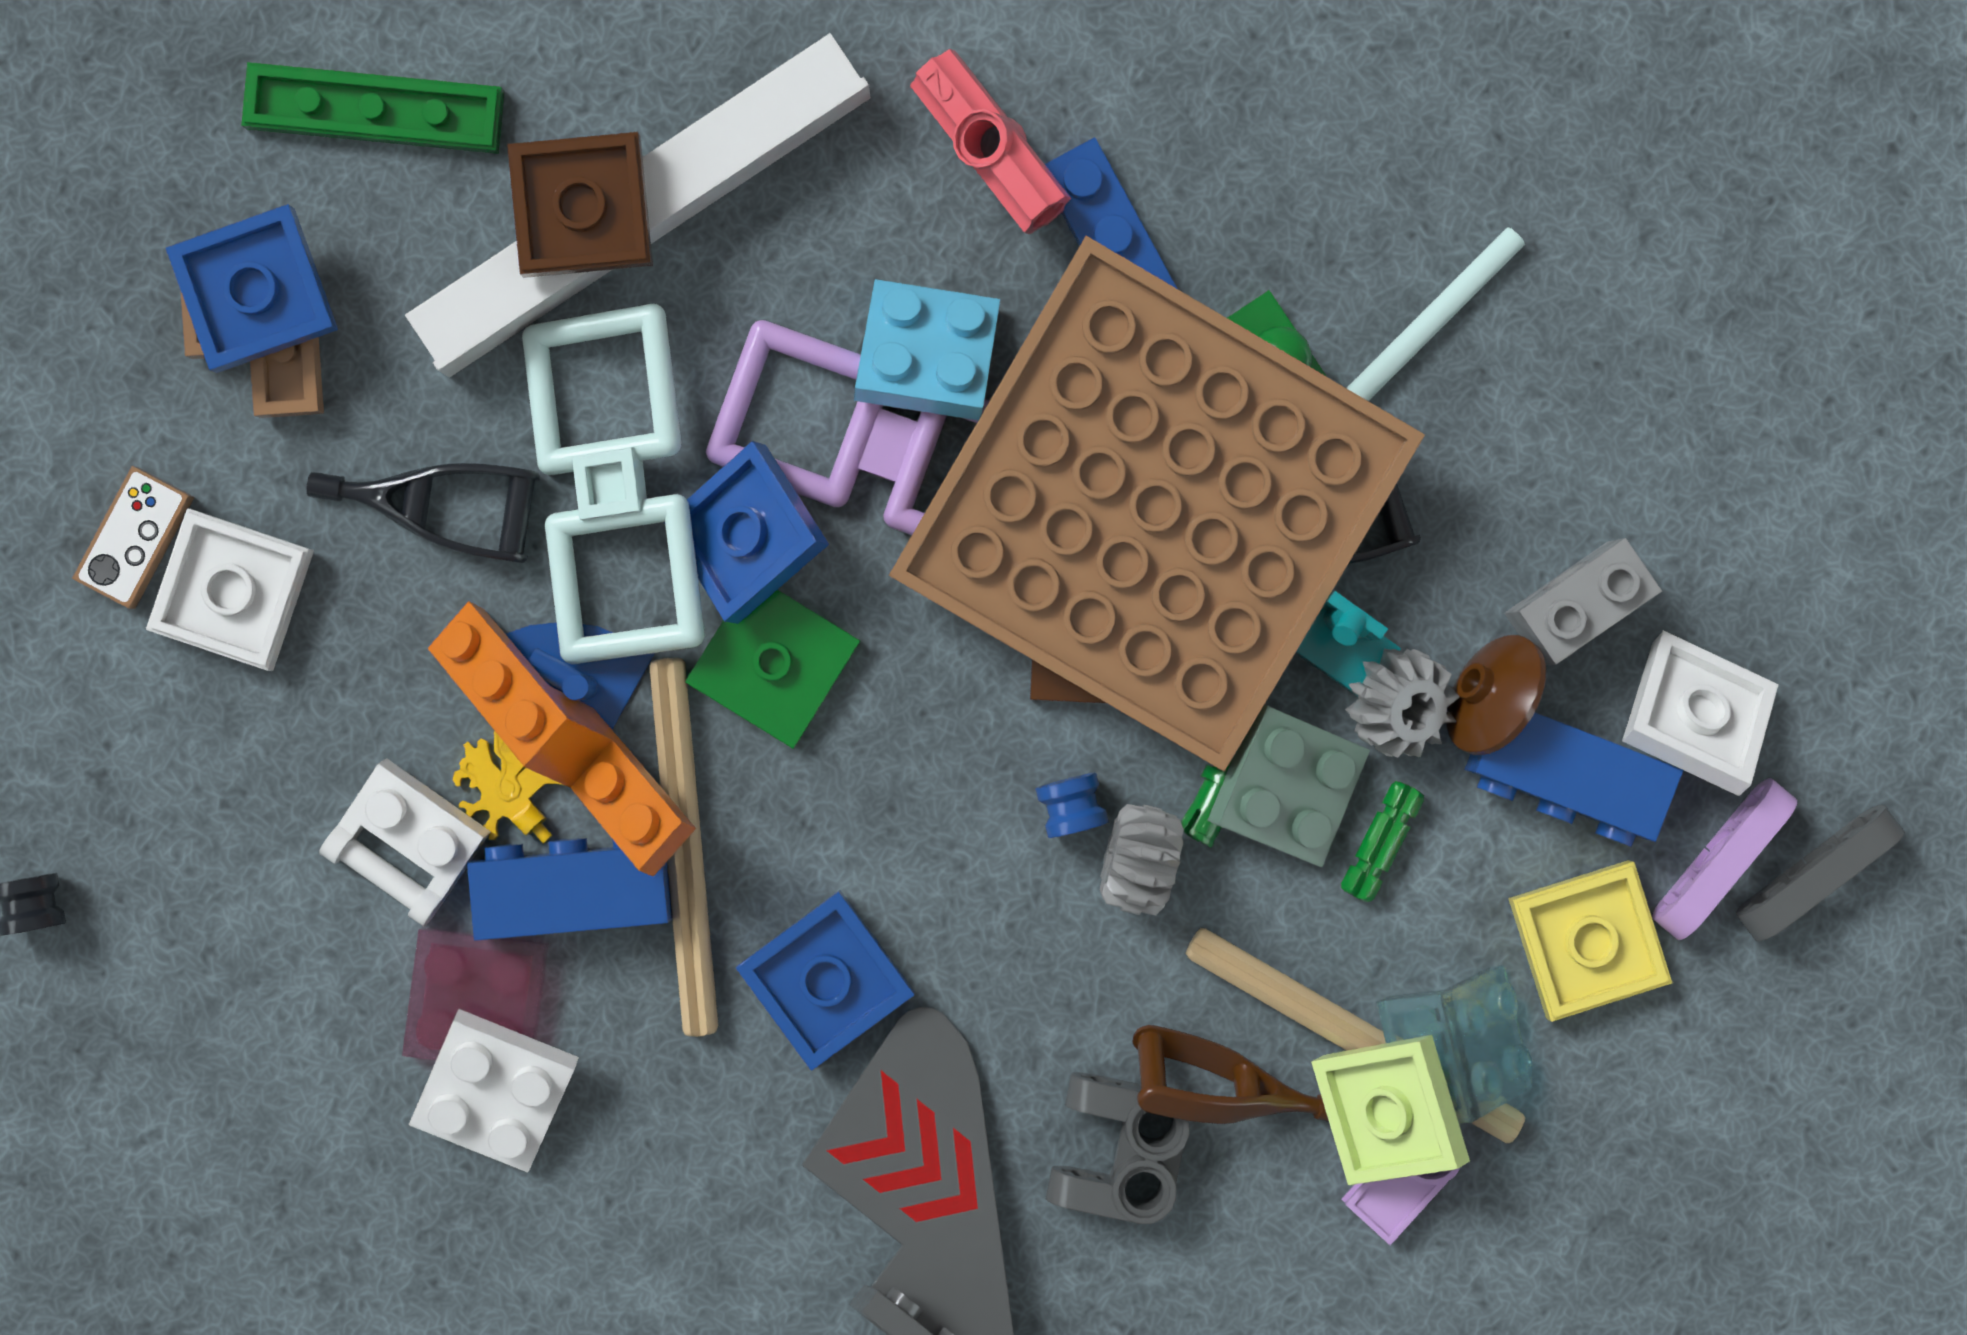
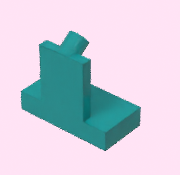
[1295,591,1401,697]

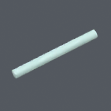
[1347,227,1525,401]

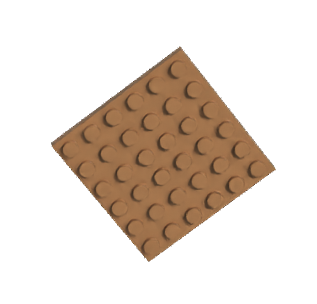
[889,236,1425,771]

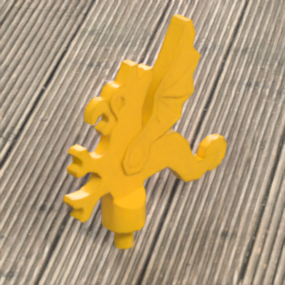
[452,731,563,844]

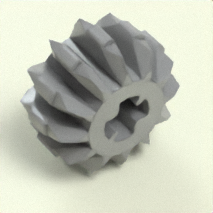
[1345,649,1460,758]
[1099,804,1184,916]

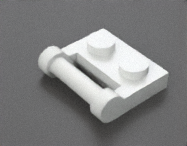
[319,758,491,927]

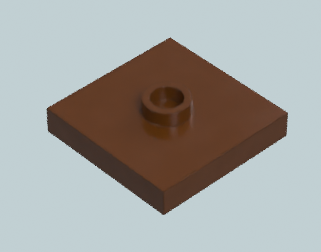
[507,132,653,278]

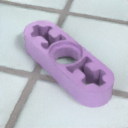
[1652,778,1797,940]

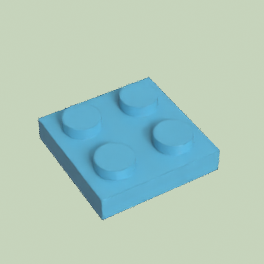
[854,279,1000,421]

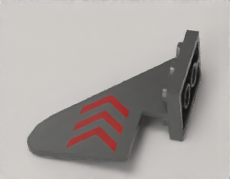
[802,1007,1014,1335]

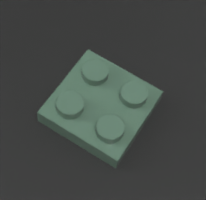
[1207,705,1370,867]

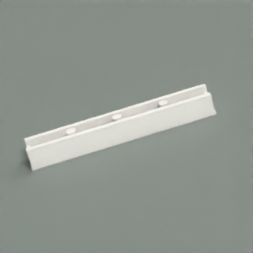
[405,33,871,378]

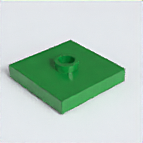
[685,590,861,749]

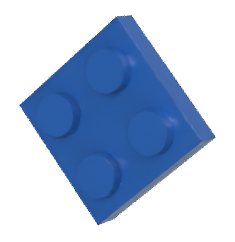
[166,204,338,373]
[664,441,829,624]
[736,890,915,1071]

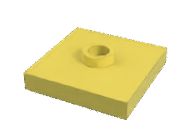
[1508,860,1672,1022]

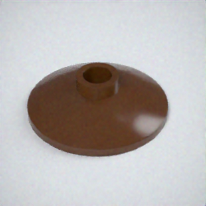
[1446,635,1546,755]

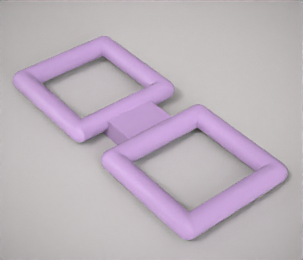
[706,320,990,535]

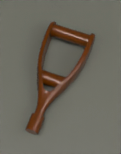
[1132,1025,1329,1124]

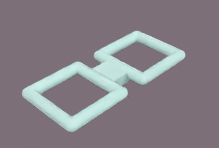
[522,304,705,664]

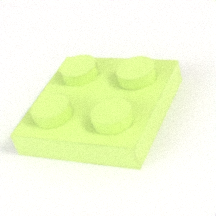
[1311,1035,1470,1185]

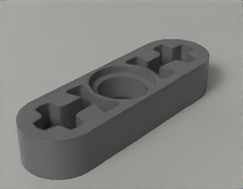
[1736,805,1905,941]

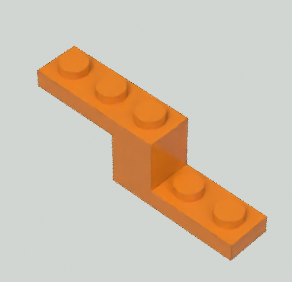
[428,601,696,877]

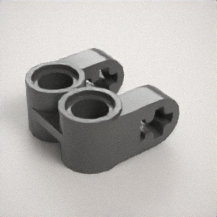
[1045,1072,1189,1224]

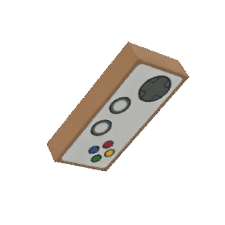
[72,466,195,609]

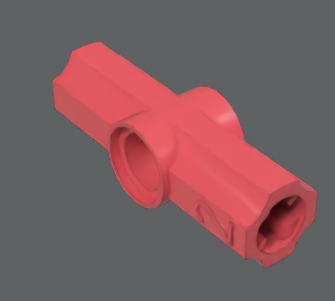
[910,49,1071,234]

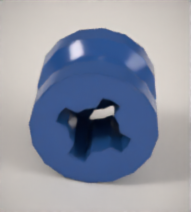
[1035,772,1109,838]

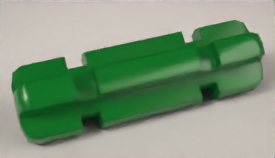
[1341,781,1424,902]

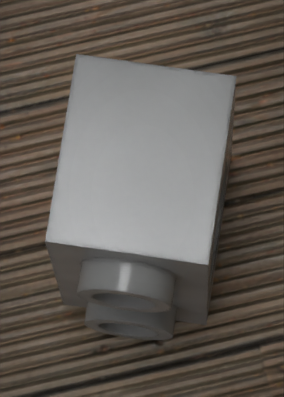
[1504,538,1662,665]

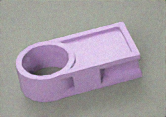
[1342,1167,1461,1245]

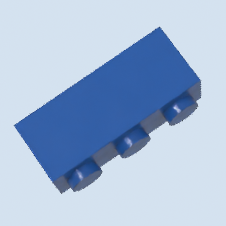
[1464,713,1684,847]
[467,838,672,941]

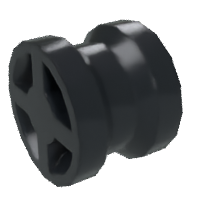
[0,873,66,936]

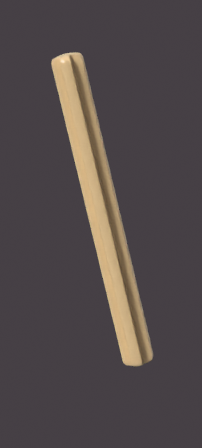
[649,657,718,1037]
[1186,928,1525,1143]

